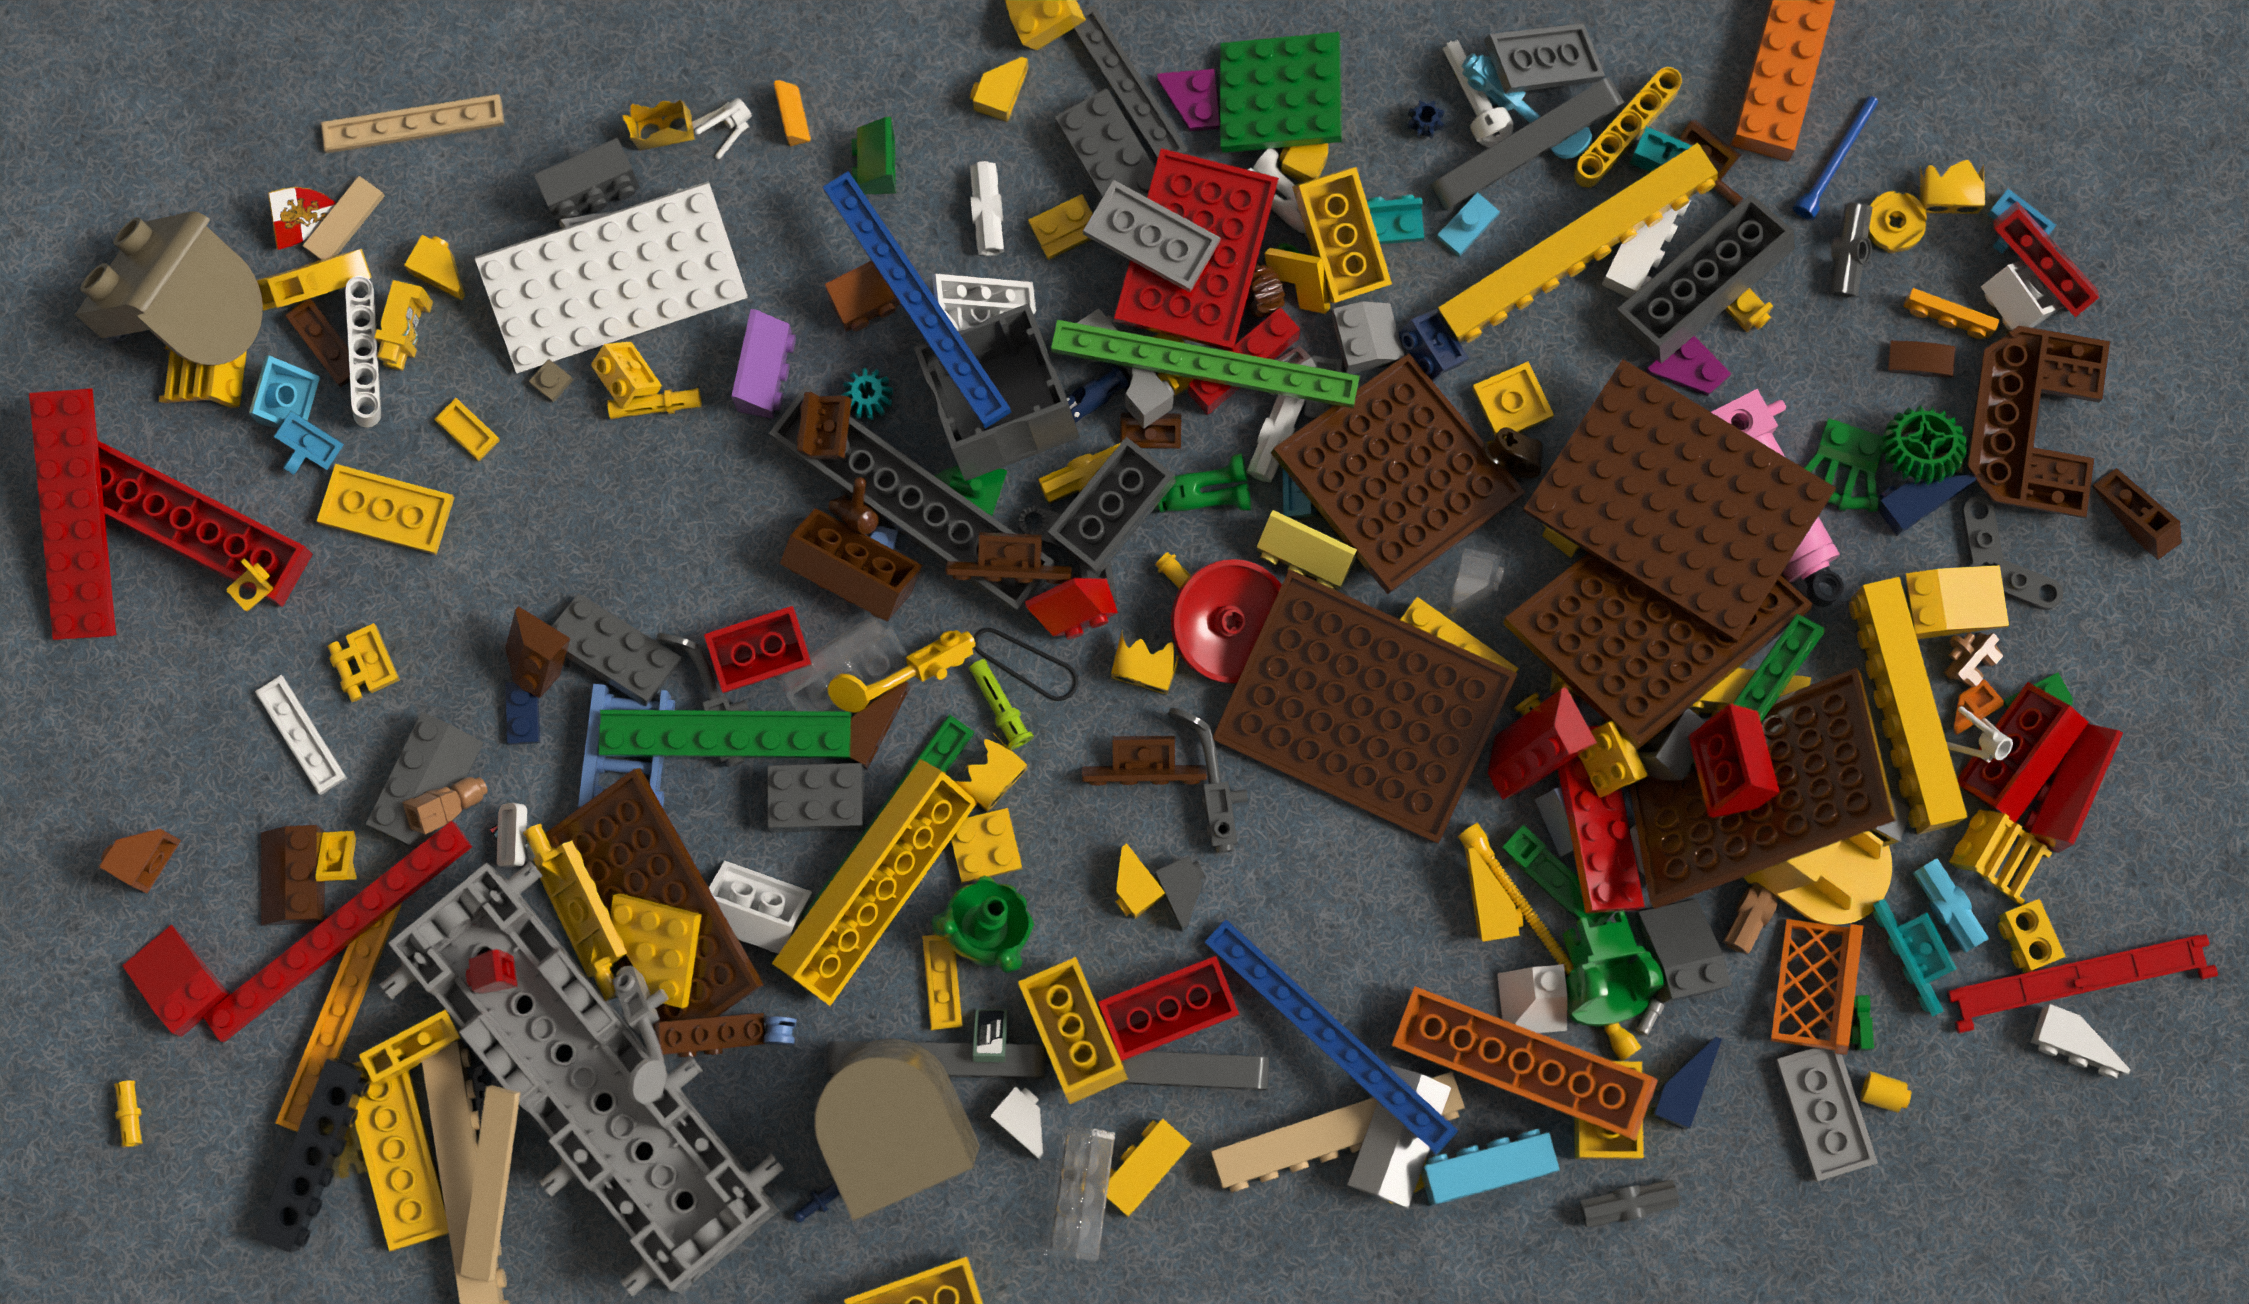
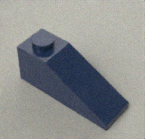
[1878,474,1977,536]
[1648,1037,1722,1130]

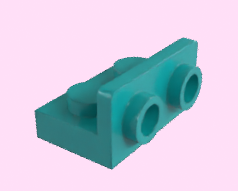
[1367,195,1425,244]

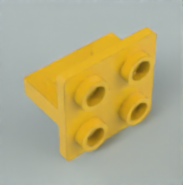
[1578,721,1648,798]

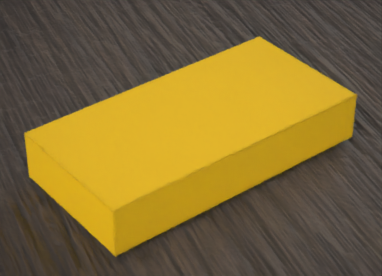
[435,398,500,461]

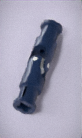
[1066,365,1130,423]

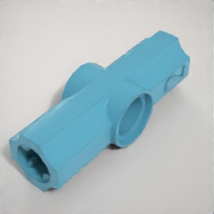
[1913,858,1989,953]

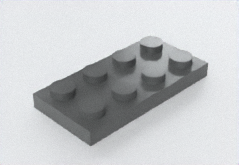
[1484,23,1605,93]
[552,594,682,707]

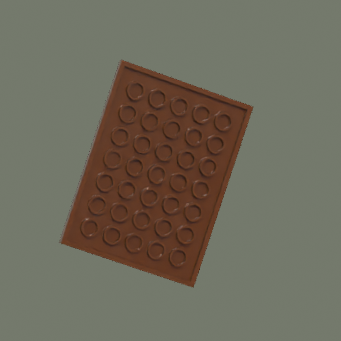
[1523,359,1836,643]
[1503,553,1812,749]
[1213,569,1517,844]
[1629,667,1896,909]

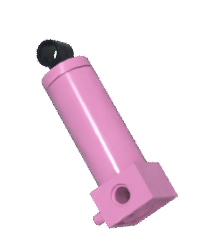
[1712,389,1844,607]

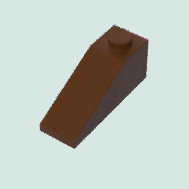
[2093,468,2182,560]
[845,681,910,770]

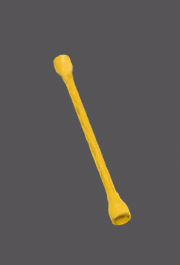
[1458,822,1642,1061]

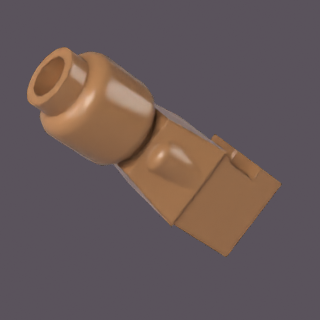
[402,777,488,834]

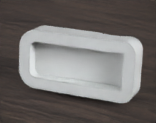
[497,803,535,868]

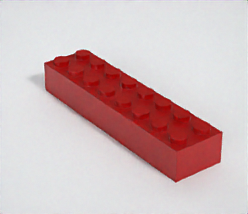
[98,440,313,608]

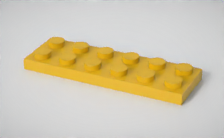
[353,1061,449,1252]

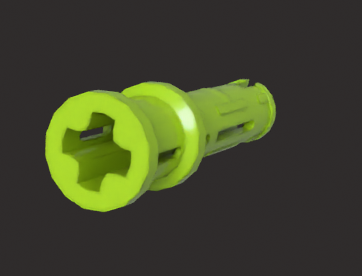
[968,659,1034,750]

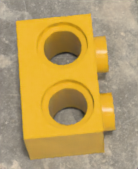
[1998,898,2066,973]

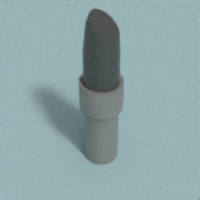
[1637,992,1665,1036]

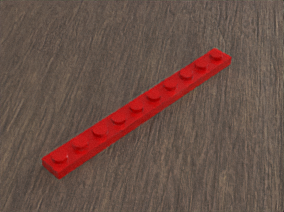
[203,821,473,1043]

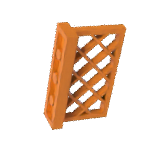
[1771,919,1863,1055]

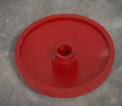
[1171,559,1282,683]

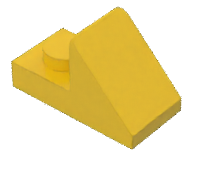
[315,831,357,881]

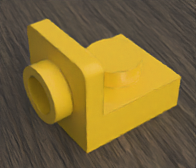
[1725,288,1773,332]

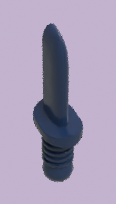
[793,1182,841,1223]

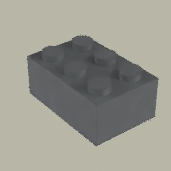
[534,138,640,225]
[768,763,865,833]

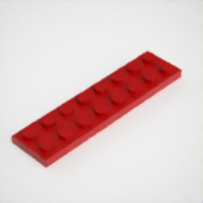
[29,388,116,640]

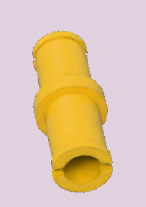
[114,1080,143,1147]

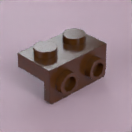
[797,392,852,459]

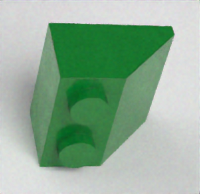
[852,117,896,195]

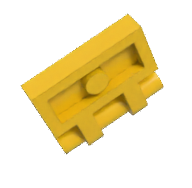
[327,623,400,702]

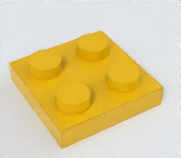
[1472,362,1554,439]
[951,808,1023,884]

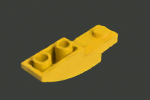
[257,248,371,311]

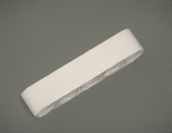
[345,276,381,427]

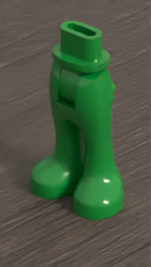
[1153,453,1251,513]

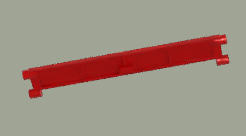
[1947,934,2218,1034]

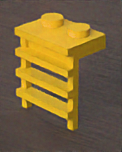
[159,346,247,408]
[1949,809,2052,905]

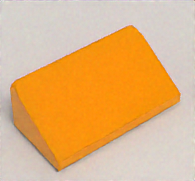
[773,80,811,146]

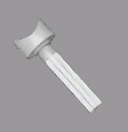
[1443,40,1513,148]

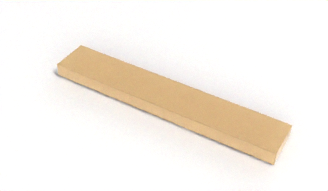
[321,94,504,153]
[460,1085,520,1282]

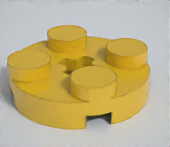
[1868,191,1927,253]

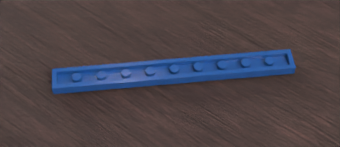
[823,171,1011,429]
[1205,919,1458,1155]

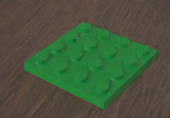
[1220,32,1342,153]

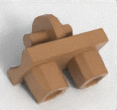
[1943,632,2003,687]

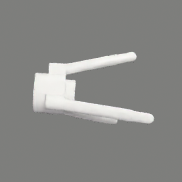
[678,98,752,159]
[1946,706,2013,762]

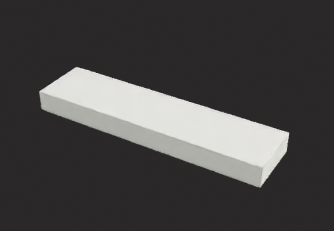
[255,675,347,795]

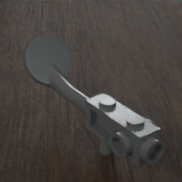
[656,633,749,767]
[1168,707,1248,853]

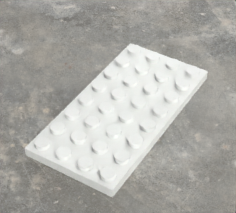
[475,181,748,373]

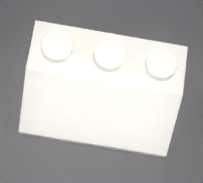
[709,861,812,954]

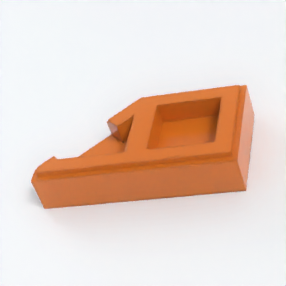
[1953,679,2004,736]

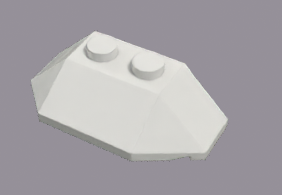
[932,274,1036,331]

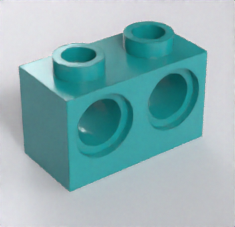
[1630,126,1692,172]

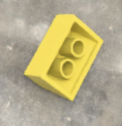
[1257,510,1357,590]

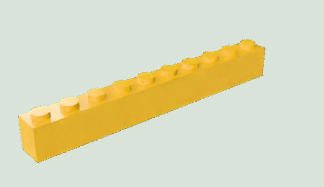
[1438,143,1718,343]

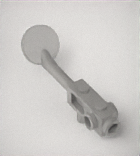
[612,966,668,1104]

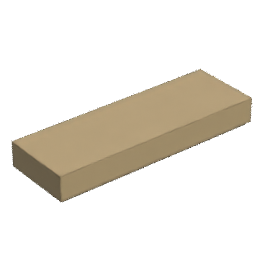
[303,176,385,260]

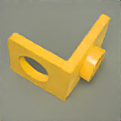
[227,558,274,612]

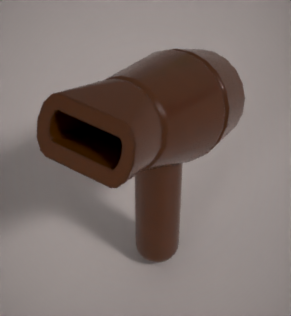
[828,477,878,535]

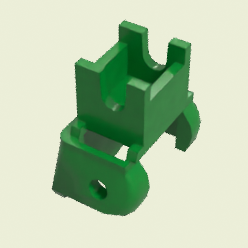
[1562,910,1664,1026]

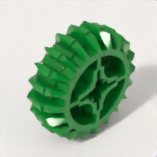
[1882,404,1966,485]

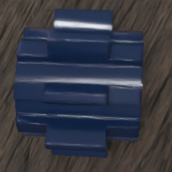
[1407,100,1444,139]

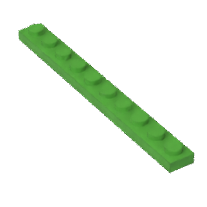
[1051,320,1360,408]

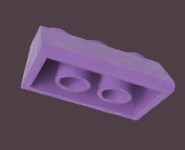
[731,309,796,418]

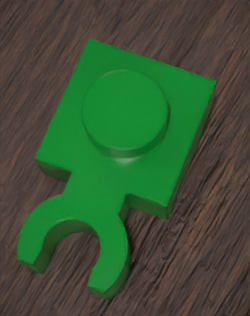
[1850,995,1874,1051]

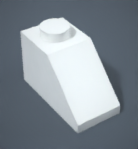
[991,1087,1043,1159]

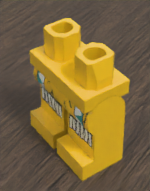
[374,280,433,371]

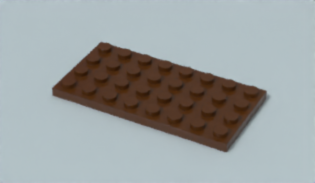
[545,768,764,1031]

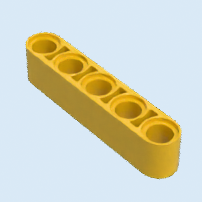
[1574,67,1682,188]

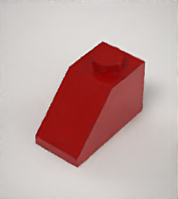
[465,949,518,994]

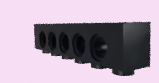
[255,1057,370,1253]

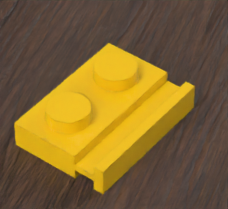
[1028,194,1093,260]

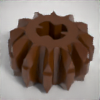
[1246,265,1285,318]

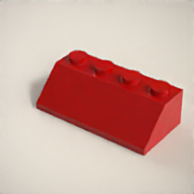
[1957,682,2089,823]
[1488,687,1597,800]
[2023,723,2123,853]
[1098,956,1240,1061]

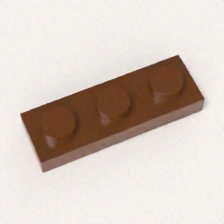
[285,298,350,388]

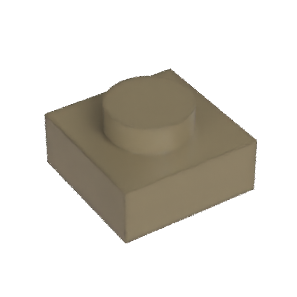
[529,359,573,403]

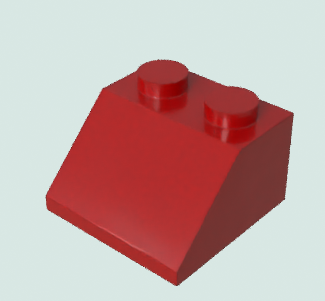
[1025,578,1118,640]

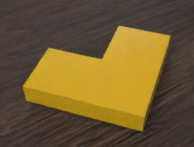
[1264,248,1331,314]

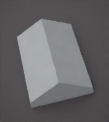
[1347,1065,1451,1208]

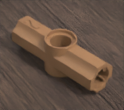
[1723,882,1778,955]

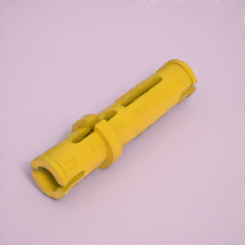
[608,388,702,420]

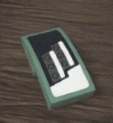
[973,1009,1007,1062]

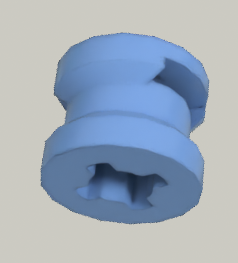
[763,1016,797,1045]

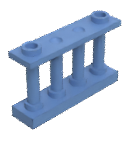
[578,684,675,808]

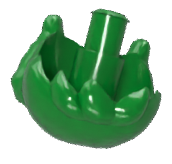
[931,876,1034,973]

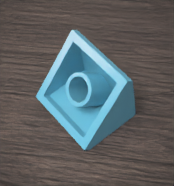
[249,355,320,429]

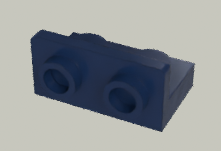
[1398,309,1469,382]

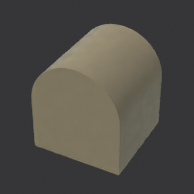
[815,1039,980,1221]

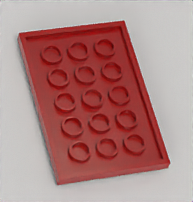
[1114,148,1279,352]

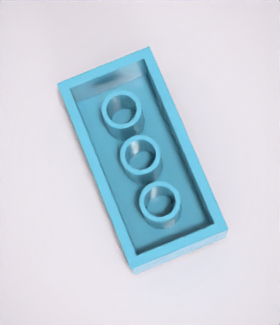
[1421,1129,1560,1206]

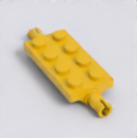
[523,824,627,1002]

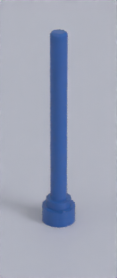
[1793,96,1878,221]

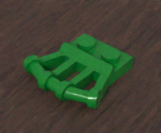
[1804,418,1883,512]

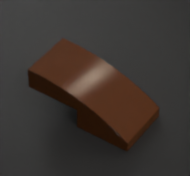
[1888,340,1956,377]

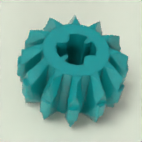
[841,368,894,420]

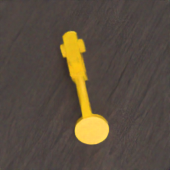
[828,630,975,713]

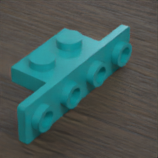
[1873,899,1957,1017]

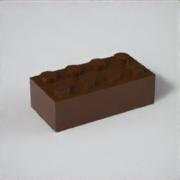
[780,508,923,622]

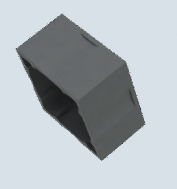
[914,303,1080,481]

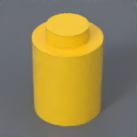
[1860,1071,1911,1113]

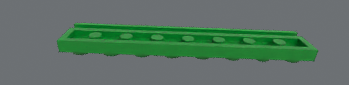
[599,710,851,758]

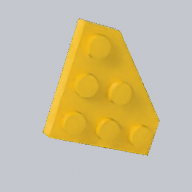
[610,893,701,1008]

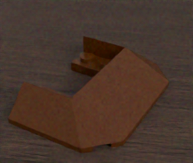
[1967,325,2110,518]

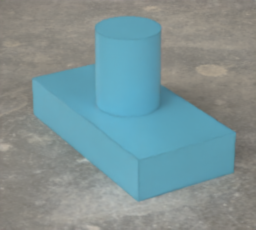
[1437,192,1500,257]

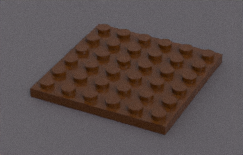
[1271,353,1525,595]

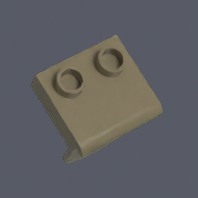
[75,211,263,366]

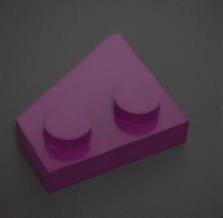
[1157,69,1220,131]
[1646,336,1731,396]

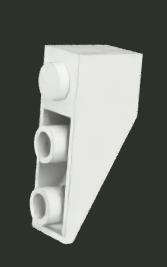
[2031,1004,2130,1079]

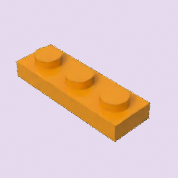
[1903,288,1999,339]

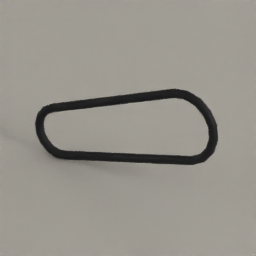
[974,627,1079,701]

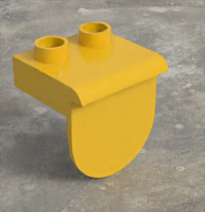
[1744,831,1892,925]

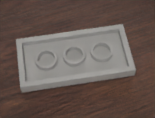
[1083,180,1220,292]
[1775,1047,1878,1182]

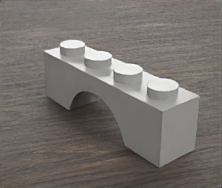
[1077,308,1174,429]

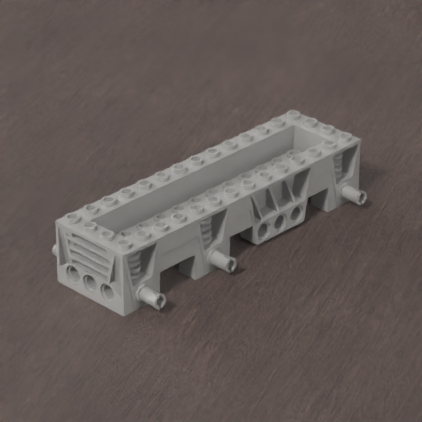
[379,861,785,1297]

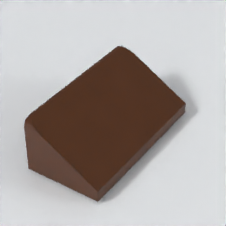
[1677,119,1742,180]
[1120,413,1181,449]

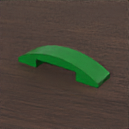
[1502,825,1615,928]

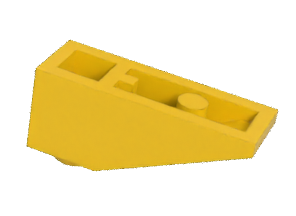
[1464,845,1523,942]
[359,1009,460,1086]

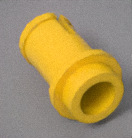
[1155,552,1191,589]

